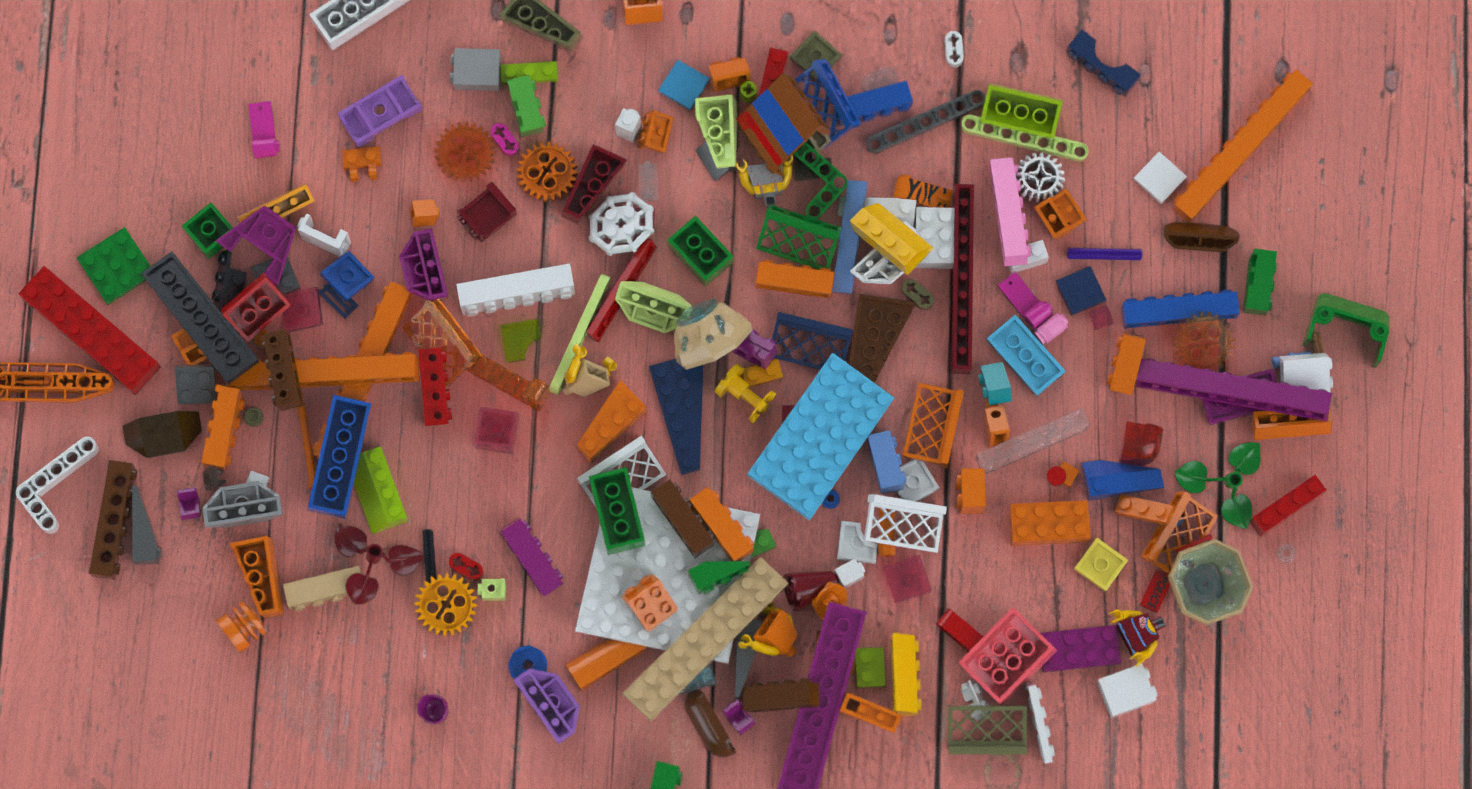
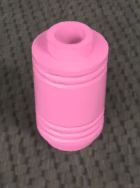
[1033,313,1069,345]

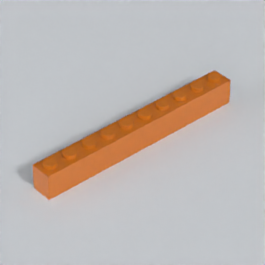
[1172,69,1314,223]
[312,281,413,459]
[226,352,419,391]

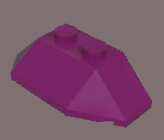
[399,228,448,301]

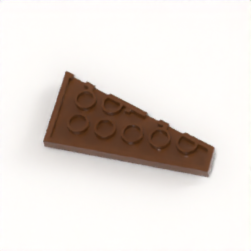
[849,294,916,383]

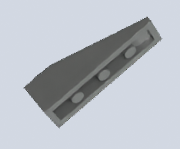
[132,485,162,565]
[735,620,761,700]

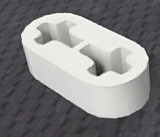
[945,31,963,68]

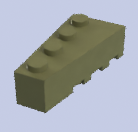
[499,0,583,51]

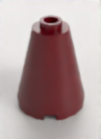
[783,571,839,611]

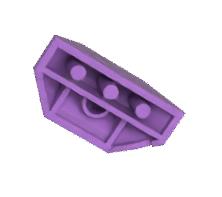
[514,669,580,744]

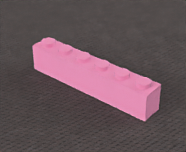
[989,157,1031,266]

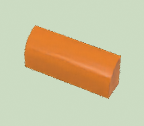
[565,638,647,691]

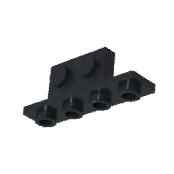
[211,250,247,313]

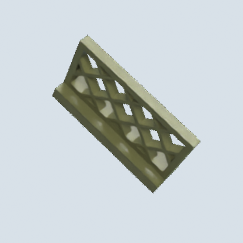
[947,705,1027,754]

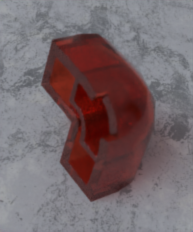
[1119,421,1164,466]

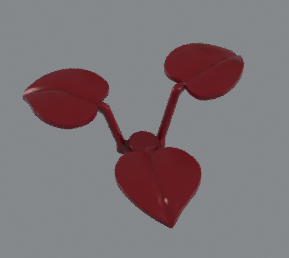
[335,524,424,605]

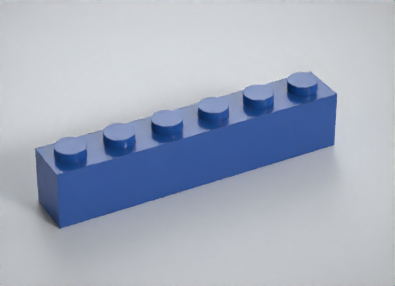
[1121,290,1240,329]

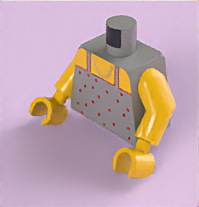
[736,155,793,207]

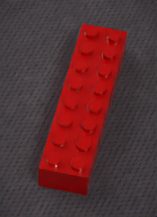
[18,266,161,395]

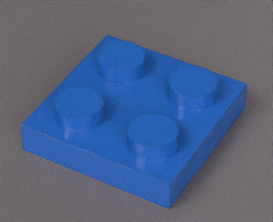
[320,251,375,302]

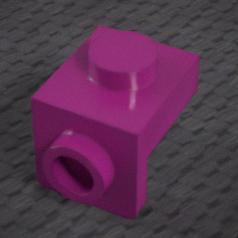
[177,488,201,520]
[723,700,756,735]

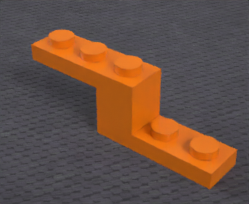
[839,692,902,734]

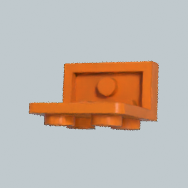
[621,574,678,631]

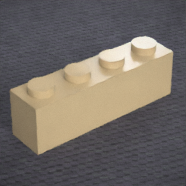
[283,566,362,611]

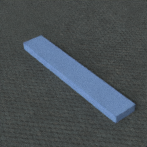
[832,180,868,294]

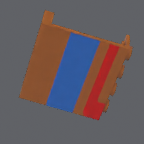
[736,73,830,176]

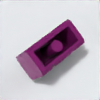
[732,330,777,369]

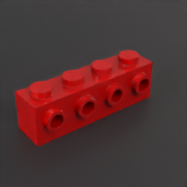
[418,347,452,426]

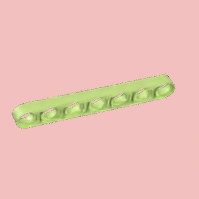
[961,115,1088,162]
[549,274,611,395]

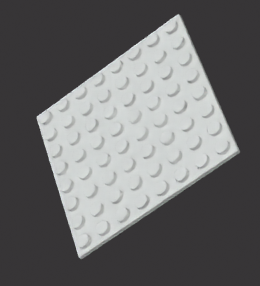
[575,488,760,664]

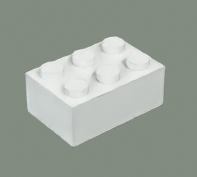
[915,207,954,269]

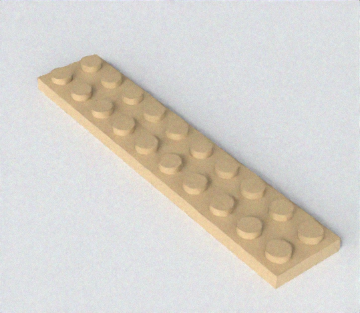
[623,557,788,722]

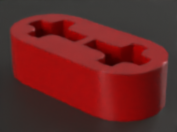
[449,553,483,581]

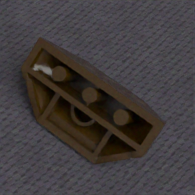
[123,411,202,458]

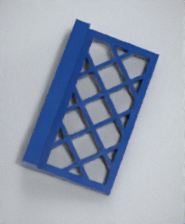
[794,59,861,148]

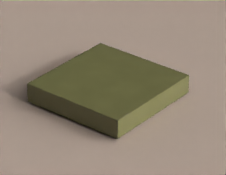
[789,31,842,82]

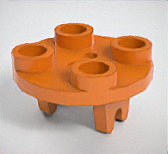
[812,582,847,619]

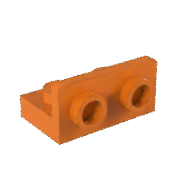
[637,110,674,154]

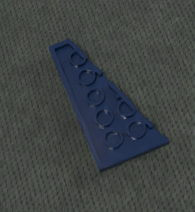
[649,359,703,476]

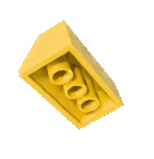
[850,203,934,275]
[890,633,921,716]

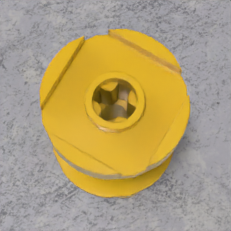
[714,363,777,424]

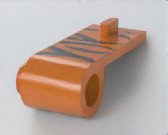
[893,174,953,208]

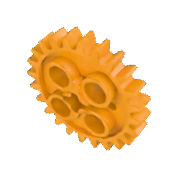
[414,573,478,636]

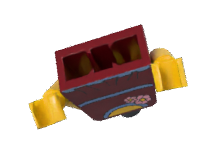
[1108,609,1166,667]

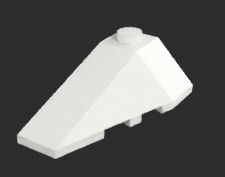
[838,197,916,227]

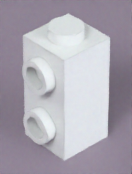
[615,108,641,143]

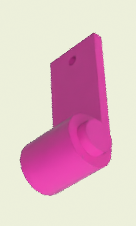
[248,101,281,159]
[998,272,1053,329]

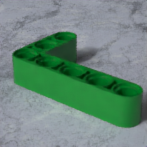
[794,142,848,219]

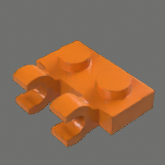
[342,146,382,182]

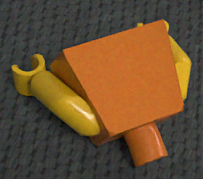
[738,601,798,658]

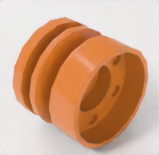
[216,601,267,653]

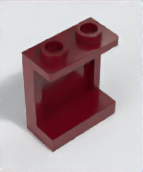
[457,182,517,242]

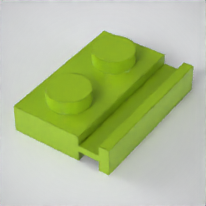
[855,647,886,688]

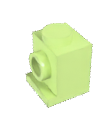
[478,578,506,601]

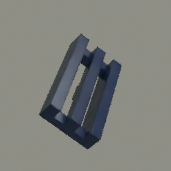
[318,284,358,319]

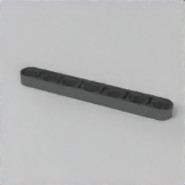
[866,90,985,154]

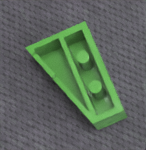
[507,75,546,137]

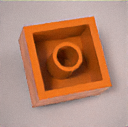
[955,468,986,514]

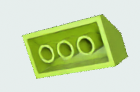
[980,83,1063,139]
[354,446,409,535]

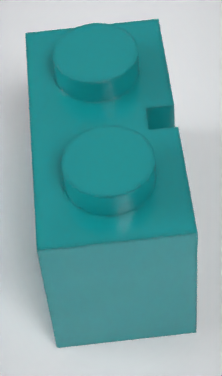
[978,362,1012,405]

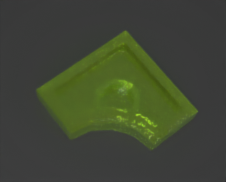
[500,319,541,363]

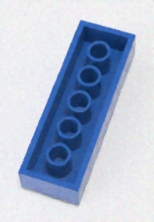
[307,395,371,519]

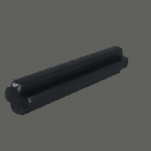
[422,529,437,584]

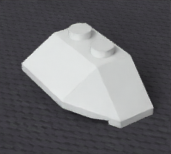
[850,221,918,284]

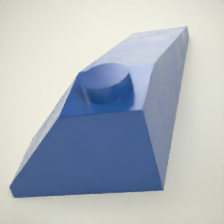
[1081,460,1164,501]

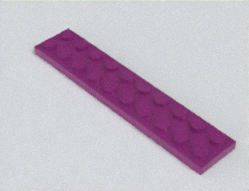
[777,601,867,789]

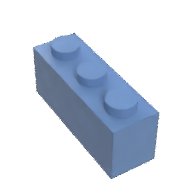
[867,430,907,495]

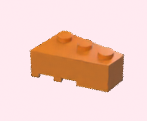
[1106,331,1146,395]

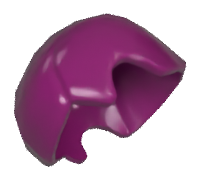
[417,694,449,724]

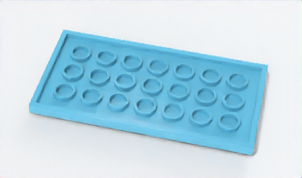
[746,353,894,520]

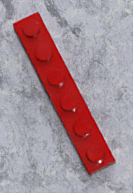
[586,238,657,343]

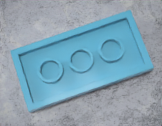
[986,315,1066,397]

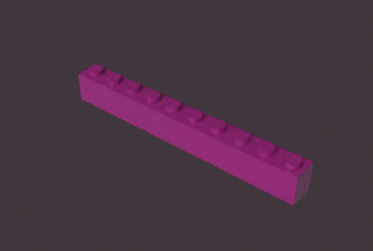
[1136,358,1332,421]

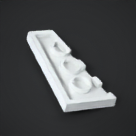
[1023,682,1055,764]

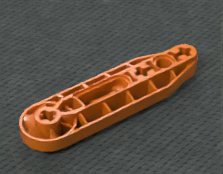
[0,362,115,403]

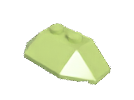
[615,281,693,333]

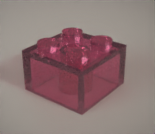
[474,407,519,454]

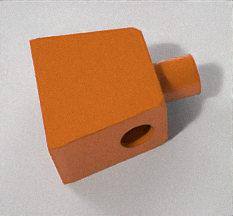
[984,400,1010,448]

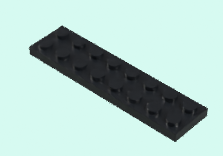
[141,252,259,385]

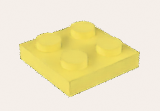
[1074,538,1128,592]

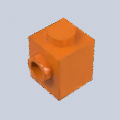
[409,199,440,227]

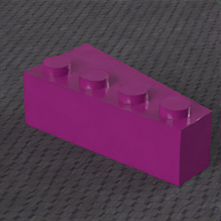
[498,518,564,596]

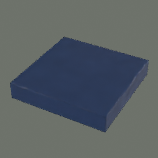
[1056,266,1106,316]

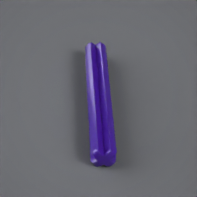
[1067,248,1142,260]

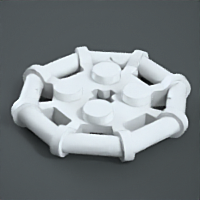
[588,192,654,256]

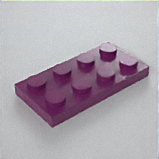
[1201,369,1277,426]
[1040,625,1121,673]

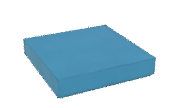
[658,60,710,111]

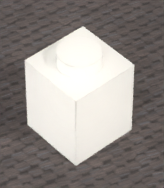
[834,559,865,588]

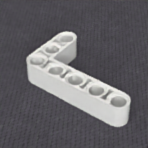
[16,437,99,534]

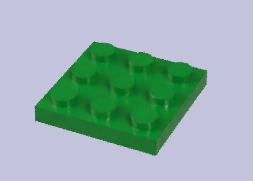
[76,227,151,305]

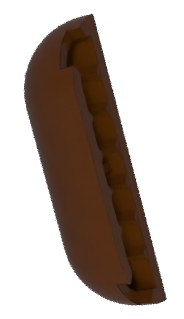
[1163,222,1240,252]
[685,685,736,757]

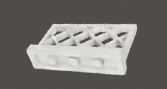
[576,436,666,507]
[864,494,947,553]

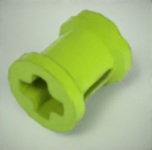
[740,81,757,103]

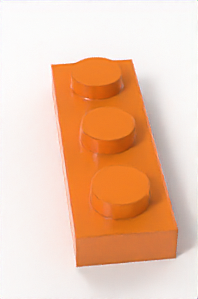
[1114,495,1175,526]

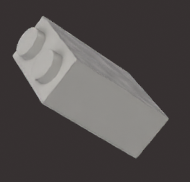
[450,48,501,91]

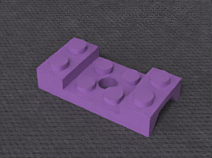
[337,75,423,148]

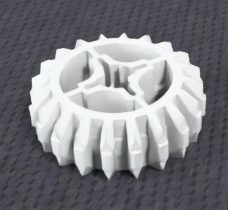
[1015,153,1065,203]

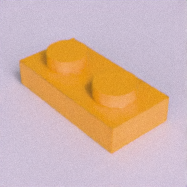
[742,359,783,388]

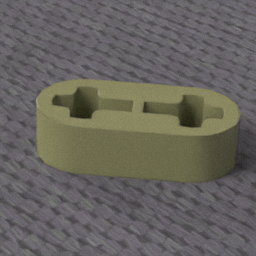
[902,279,934,310]

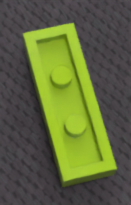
[501,61,558,85]

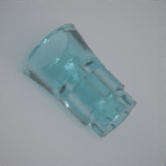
[679,664,717,694]

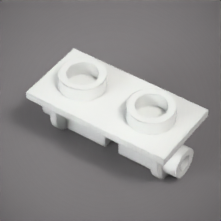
[960,680,991,721]

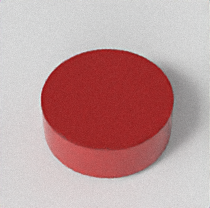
[1047,466,1066,486]

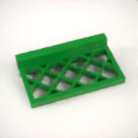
[756,204,842,270]

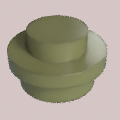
[244,407,263,427]

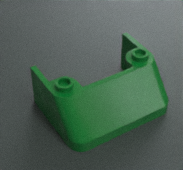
[1302,293,1390,368]

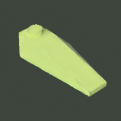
[695,94,737,168]

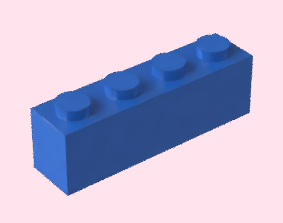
[838,80,913,126]

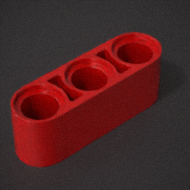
[936,609,984,652]

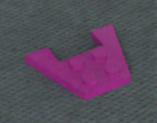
[216,205,296,285]

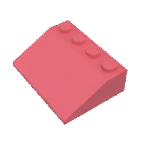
[958,607,1057,705]

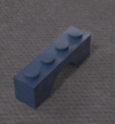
[1066,30,1141,97]

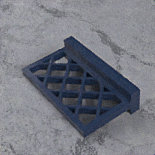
[772,312,853,369]

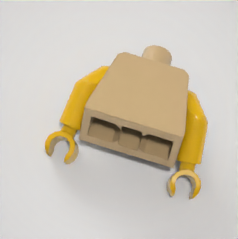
[562,344,617,397]

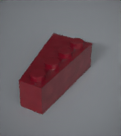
[561,144,627,224]

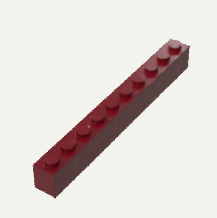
[951,184,974,375]

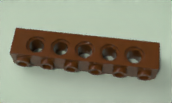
[89,460,137,580]

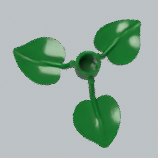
[1175,442,1261,529]

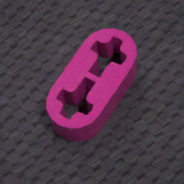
[491,123,519,157]

